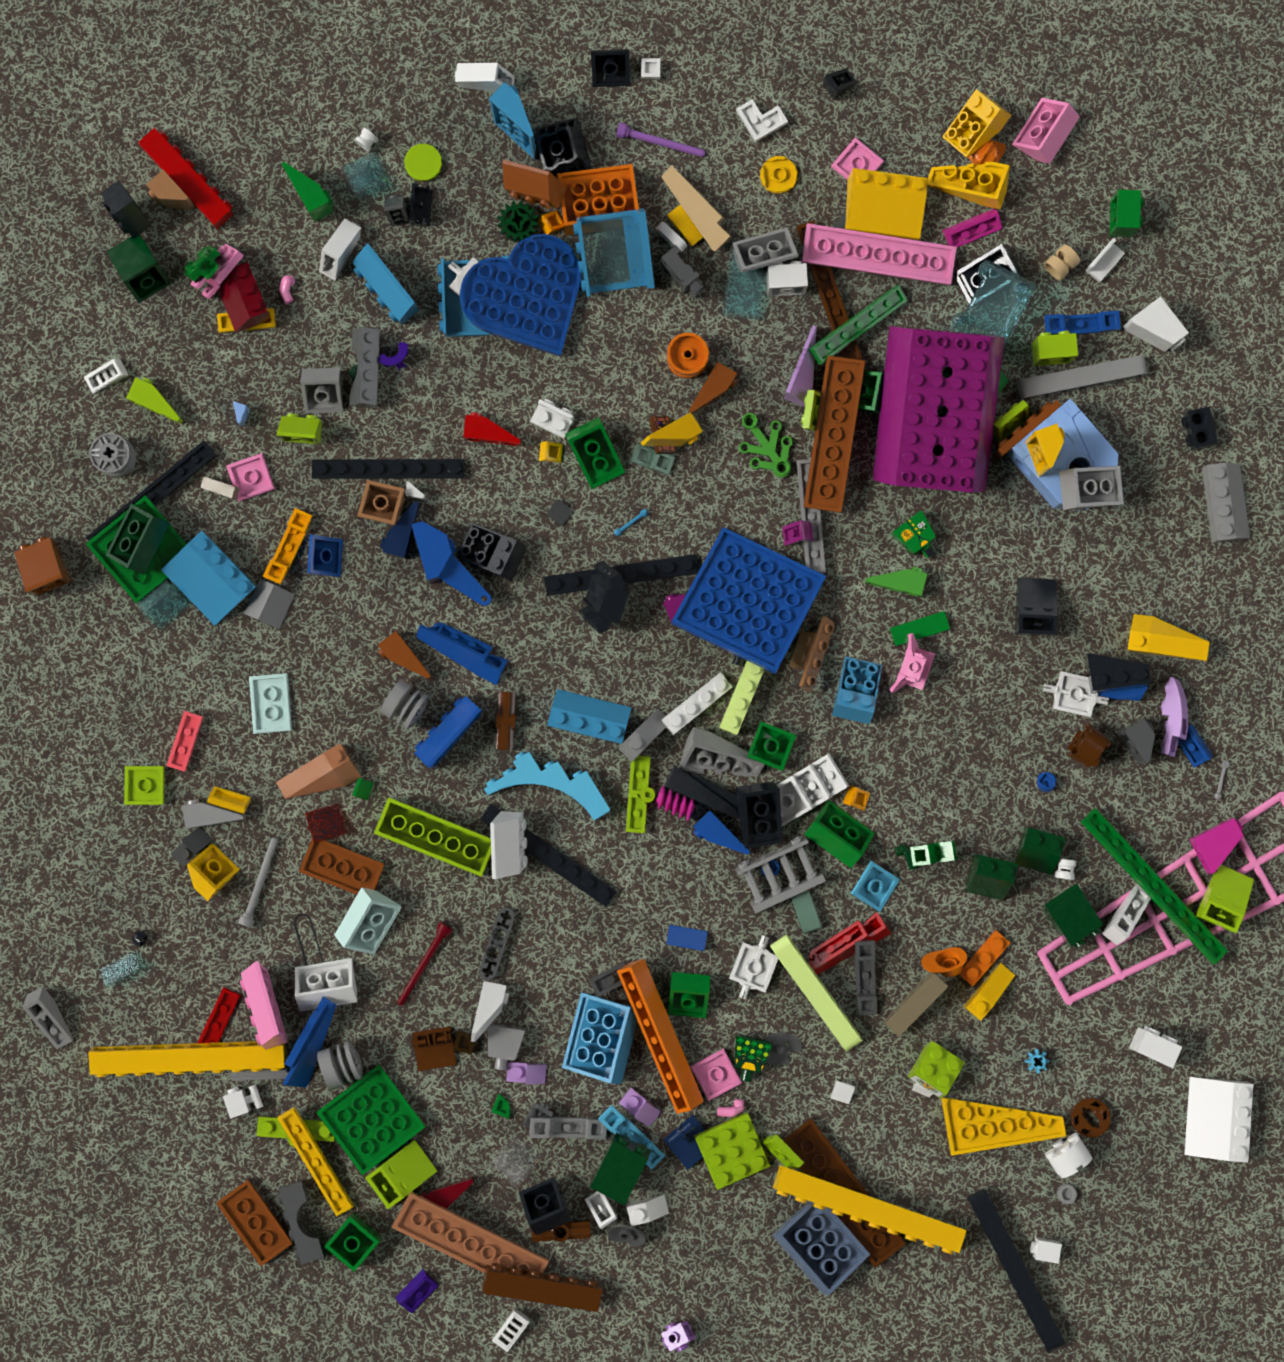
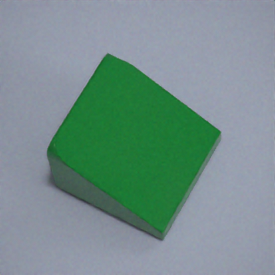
[352,778,374,800]

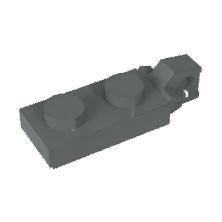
[589,961,629,997]

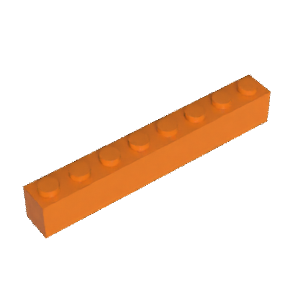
[617,959,704,1114]

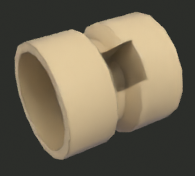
[1044,244,1081,281]

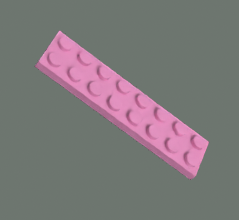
[801,223,957,286]

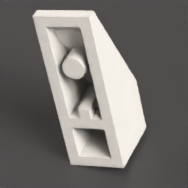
[1102,884,1151,945]
[471,981,509,1042]

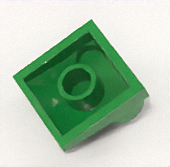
[747,721,796,771]

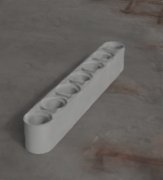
[1016,355,1148,401]

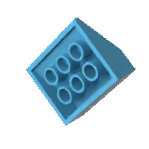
[489,82,537,160]
[161,531,257,626]
[562,992,638,1084]

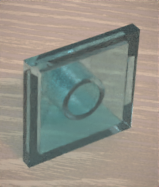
[341,151,392,201]

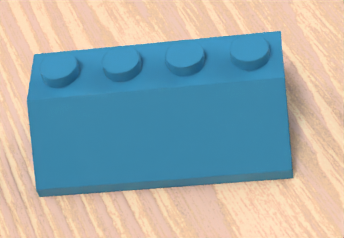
[352,244,419,325]
[547,689,632,744]

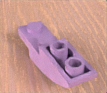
[1160,677,1188,757]

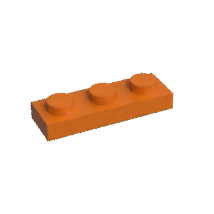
[959,930,1010,986]

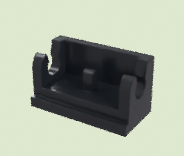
[409,183,433,227]

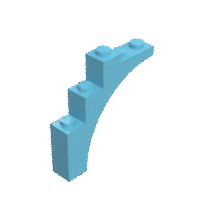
[484,751,610,820]

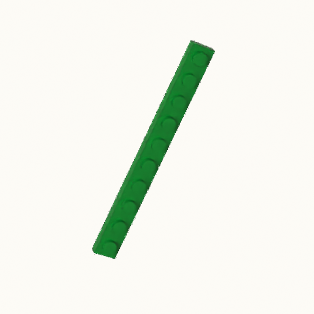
[1080,808,1228,965]

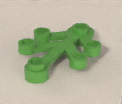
[739,413,792,478]

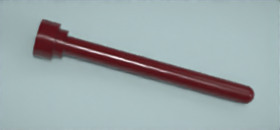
[397,922,453,1006]

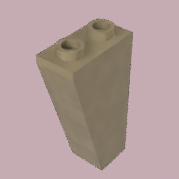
[883,971,949,1037]

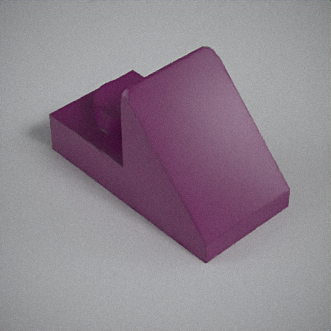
[782,520,813,546]

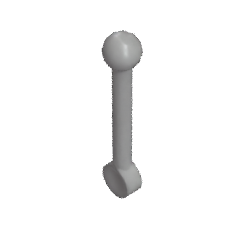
[1214,761,1229,800]

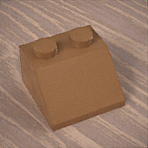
[146,170,196,210]
[357,480,406,526]

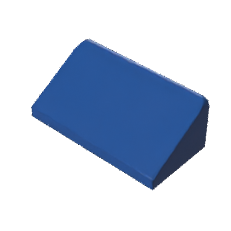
[1178,724,1213,768]
[666,925,707,951]

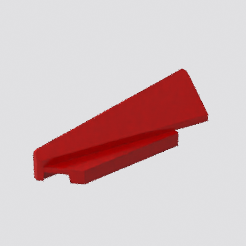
[808,912,892,975]

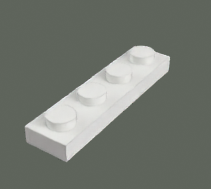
[661,672,732,735]

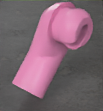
[279,275,295,305]
[717,1099,745,1117]

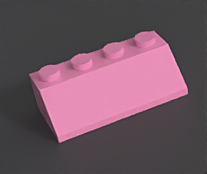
[240,961,288,1050]

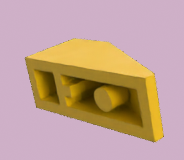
[641,412,703,446]
[963,962,1015,1021]

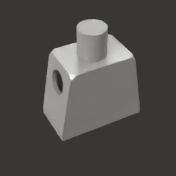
[488,1024,526,1070]

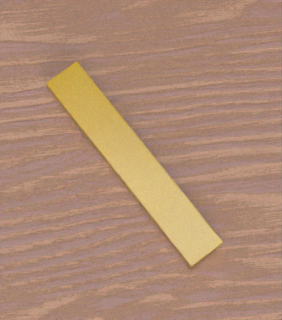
[277,1107,354,1217]

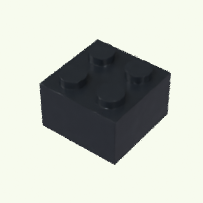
[100,181,151,239]
[519,1177,572,1235]

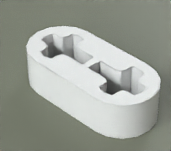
[655,222,687,252]

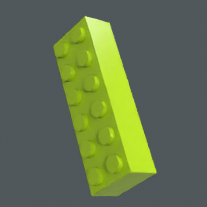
[374,797,491,877]

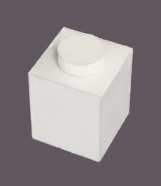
[1030,1237,1062,1264]

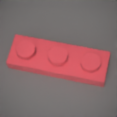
[166,711,204,772]

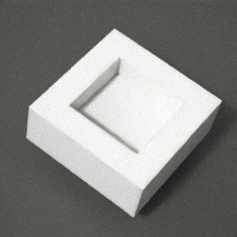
[641,58,660,80]

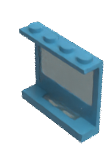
[573,209,655,297]

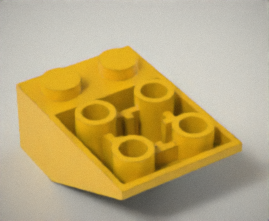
[943,89,1012,158]

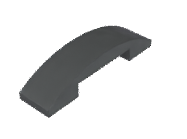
[855,940,877,1016]

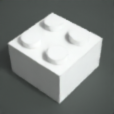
[766,261,808,297]
[1129,1026,1182,1068]

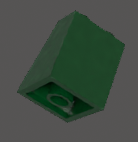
[106,234,171,303]
[965,854,1018,901]
[1043,883,1103,949]
[590,1132,651,1205]

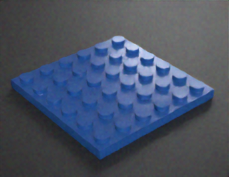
[671,527,826,674]

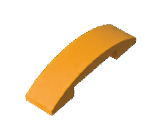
[263,508,313,585]

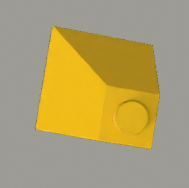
[187,843,240,901]

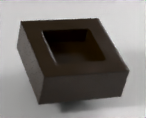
[452,1030,475,1055]

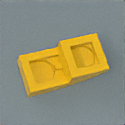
[667,204,703,246]

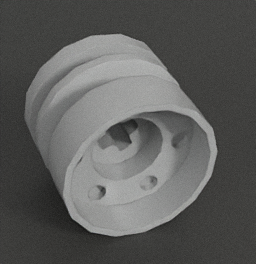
[89,433,136,477]
[380,679,429,730]
[317,1040,363,1090]

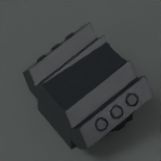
[536,117,593,179]
[579,561,630,634]

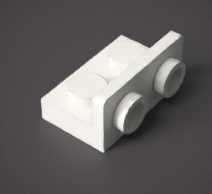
[530,399,574,439]

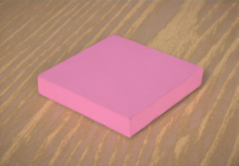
[831,137,884,180]
[226,453,275,502]
[690,1048,742,1101]

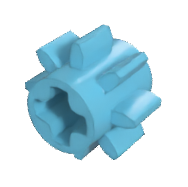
[1024,1048,1050,1074]

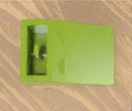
[1195,865,1254,933]
[365,1139,437,1209]

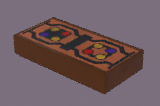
[649,416,676,454]

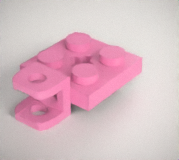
[191,244,244,299]

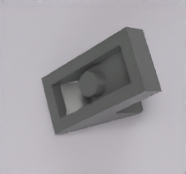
[171,827,213,868]

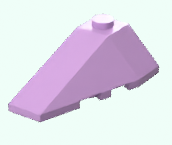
[784,326,816,407]

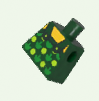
[734,1034,773,1082]

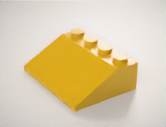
[845,168,927,240]

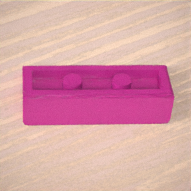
[942,209,1003,248]

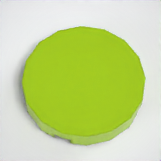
[404,143,442,182]

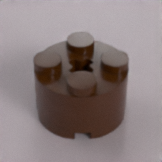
[1066,723,1111,768]

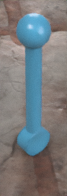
[614,509,648,536]

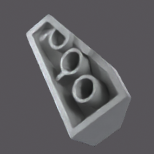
[679,727,765,776]

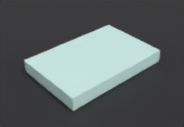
[249,673,292,734]

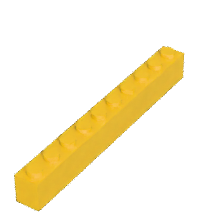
[88,1041,287,1077]
[773,1165,967,1255]

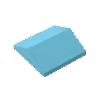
[851,861,900,912]

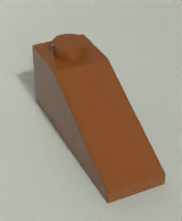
[688,362,738,415]
[378,631,432,680]

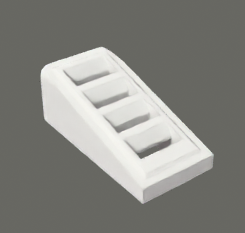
[84,358,128,394]
[492,1308,530,1352]

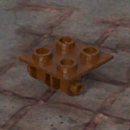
[412,1026,456,1071]

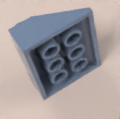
[772,1201,870,1295]

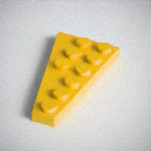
[941,1097,1066,1156]

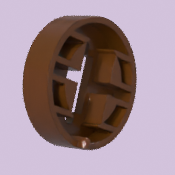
[1070,1098,1111,1138]

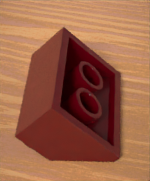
[218,262,271,333]

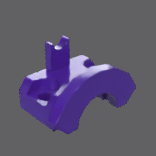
[378,342,408,371]

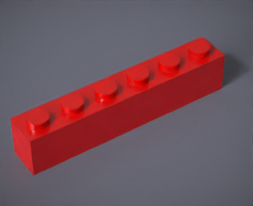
[138,128,234,229]

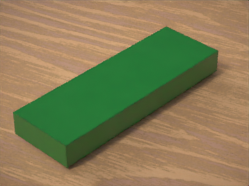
[889,611,950,647]

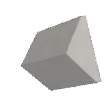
[244,579,295,629]

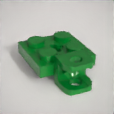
[183,246,220,282]

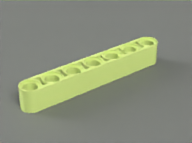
[770,934,863,1051]

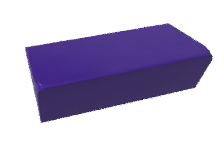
[396,1269,439,1313]

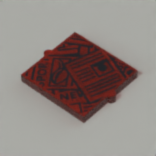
[305,804,347,843]

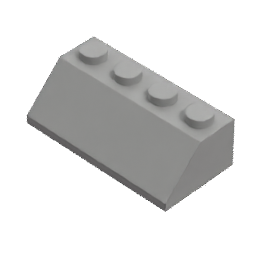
[1202,463,1250,543]

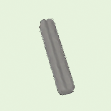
[231,1068,289,1081]

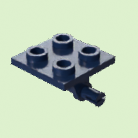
[663,1115,705,1170]

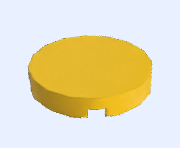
[760,156,798,194]

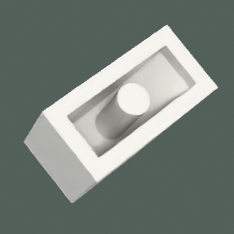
[627,1194,669,1226]

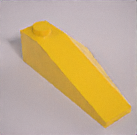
[927,161,1010,209]
[1128,614,1210,661]

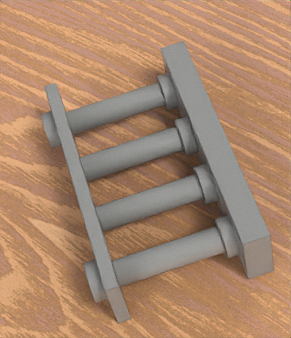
[735,836,826,914]

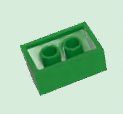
[804,799,875,868]

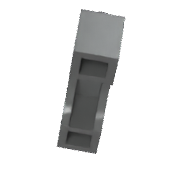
[349,327,380,408]
[277,1179,326,1265]

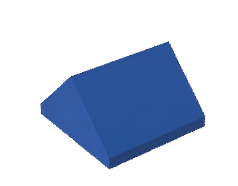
[307,535,343,577]

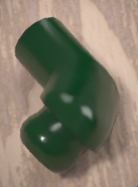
[894,844,918,870]

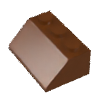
[502,160,567,209]

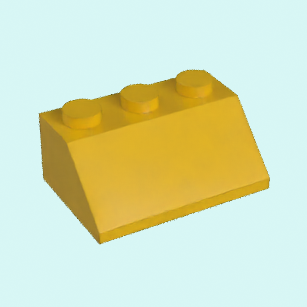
[1025,423,1065,477]

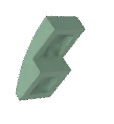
[630,444,675,475]
[791,890,822,934]

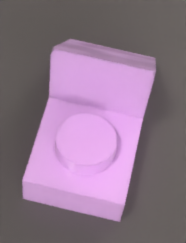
[506,1061,547,1085]
[619,1088,661,1127]

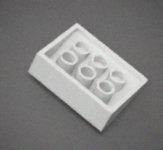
[1184,1077,1253,1163]

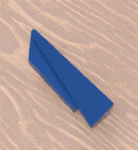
[416,622,508,685]
[282,996,336,1088]

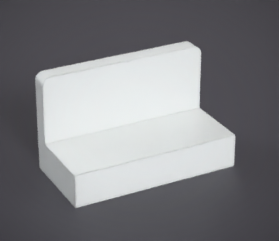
[1085,238,1125,283]

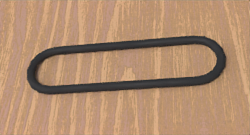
[293,913,324,966]

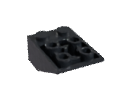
[457,523,528,582]
[1015,578,1058,637]

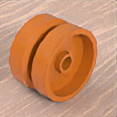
[667,333,709,379]

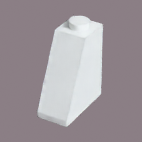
[455,63,515,92]
[319,219,361,281]

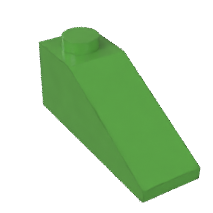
[864,567,927,598]

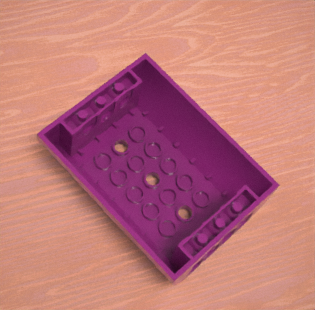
[873,326,1005,493]

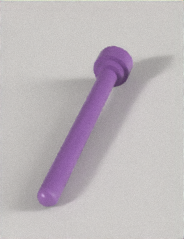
[616,122,705,157]

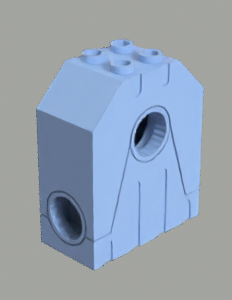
[1006,399,1118,511]

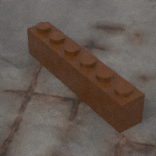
[482,1263,603,1312]

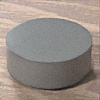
[1057,1184,1077,1204]

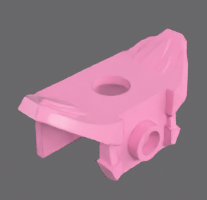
[889,633,935,693]

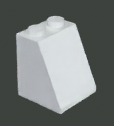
[1122,296,1189,352]

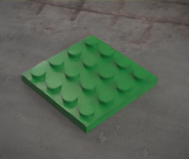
[86,495,187,603]
[316,1064,425,1176]

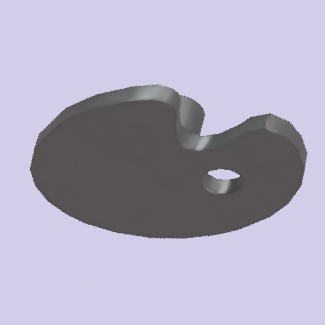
[762,1032,802,1066]

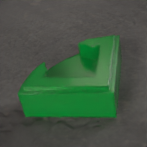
[491,1093,511,1119]

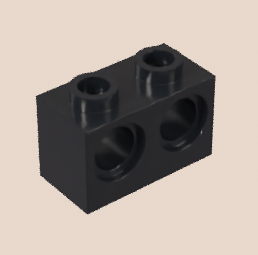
[1181,406,1218,451]

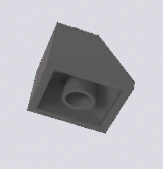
[1117,719,1155,765]

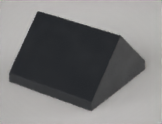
[591,49,630,87]

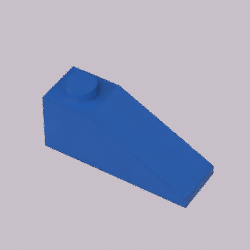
[693,810,750,855]

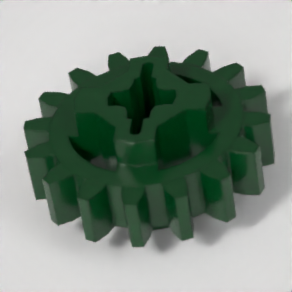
[497,201,538,243]

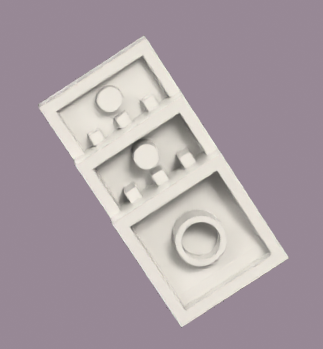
[777,753,849,826]

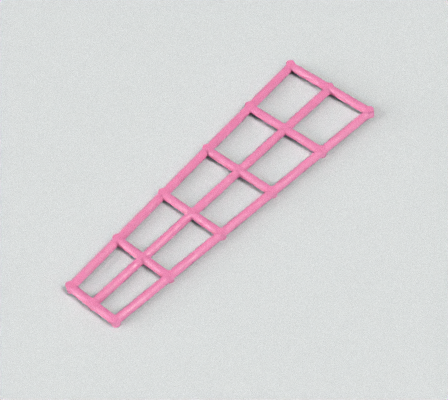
[1037,792,1284,1005]

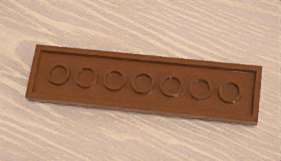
[803,356,865,513]

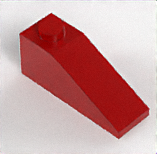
[463,412,521,446]

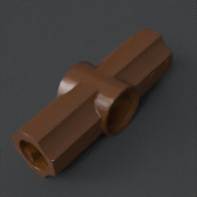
[496,692,516,750]
[531,1220,591,1242]

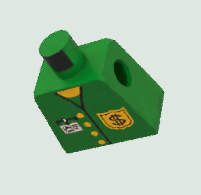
[891,510,936,558]

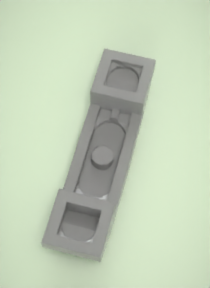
[529,1117,607,1140]

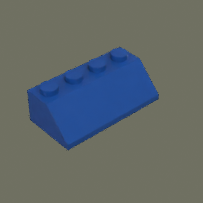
[414,696,484,769]

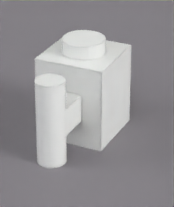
[223,1084,263,1119]

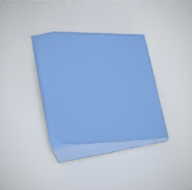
[233,401,250,426]

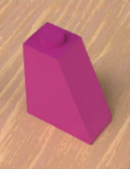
[1189,818,1244,874]

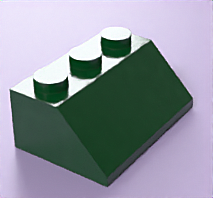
[106,504,170,575]

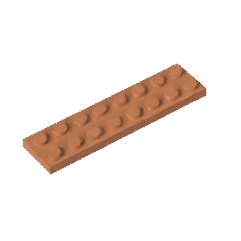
[392,1191,549,1274]

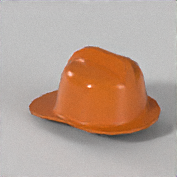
[968,139,1006,165]
[921,947,967,978]

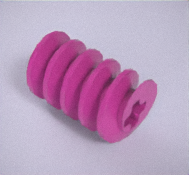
[654,785,696,822]

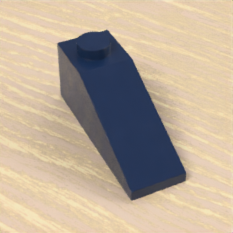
[380,501,420,559]

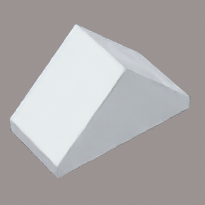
[585,1191,618,1229]

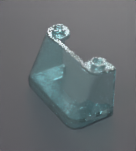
[950,260,1035,346]

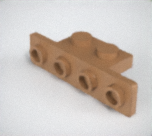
[789,616,834,693]

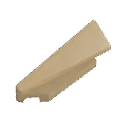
[662,165,732,251]

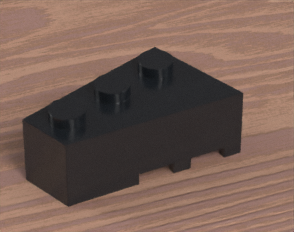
[1085,653,1151,694]

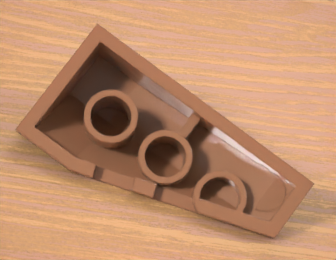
[276,743,361,799]

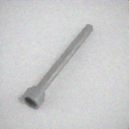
[238,837,278,928]

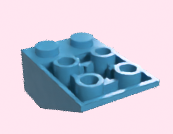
[832,656,882,724]

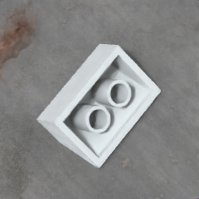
[490,811,527,879]
[295,958,357,1012]

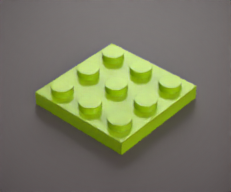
[694,1112,770,1190]

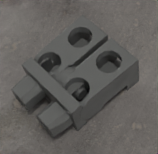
[660,245,704,299]

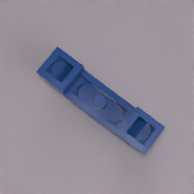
[1044,310,1121,335]

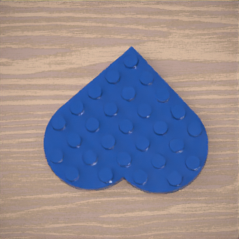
[459,234,581,356]

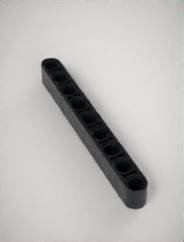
[967,1188,1065,1353]

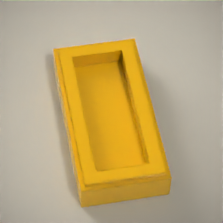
[207,786,251,814]

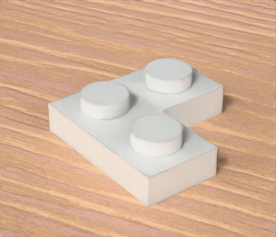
[736,99,788,143]

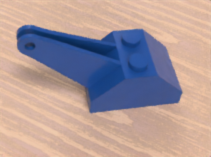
[412,521,492,606]

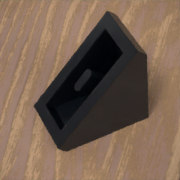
[823,68,857,100]

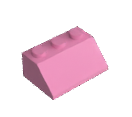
[1012,98,1080,164]

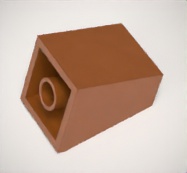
[14,536,71,596]

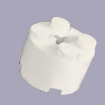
[1045,1133,1092,1178]

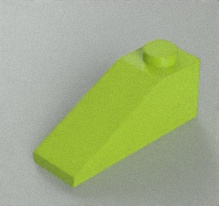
[126,377,183,424]

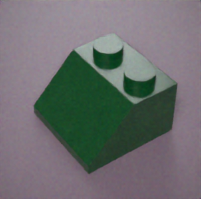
[1015,827,1066,875]

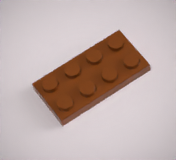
[993,400,1062,461]
[299,837,385,895]
[216,1179,293,1266]

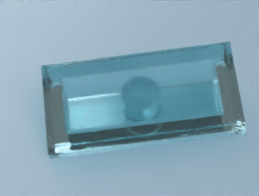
[99,951,142,987]

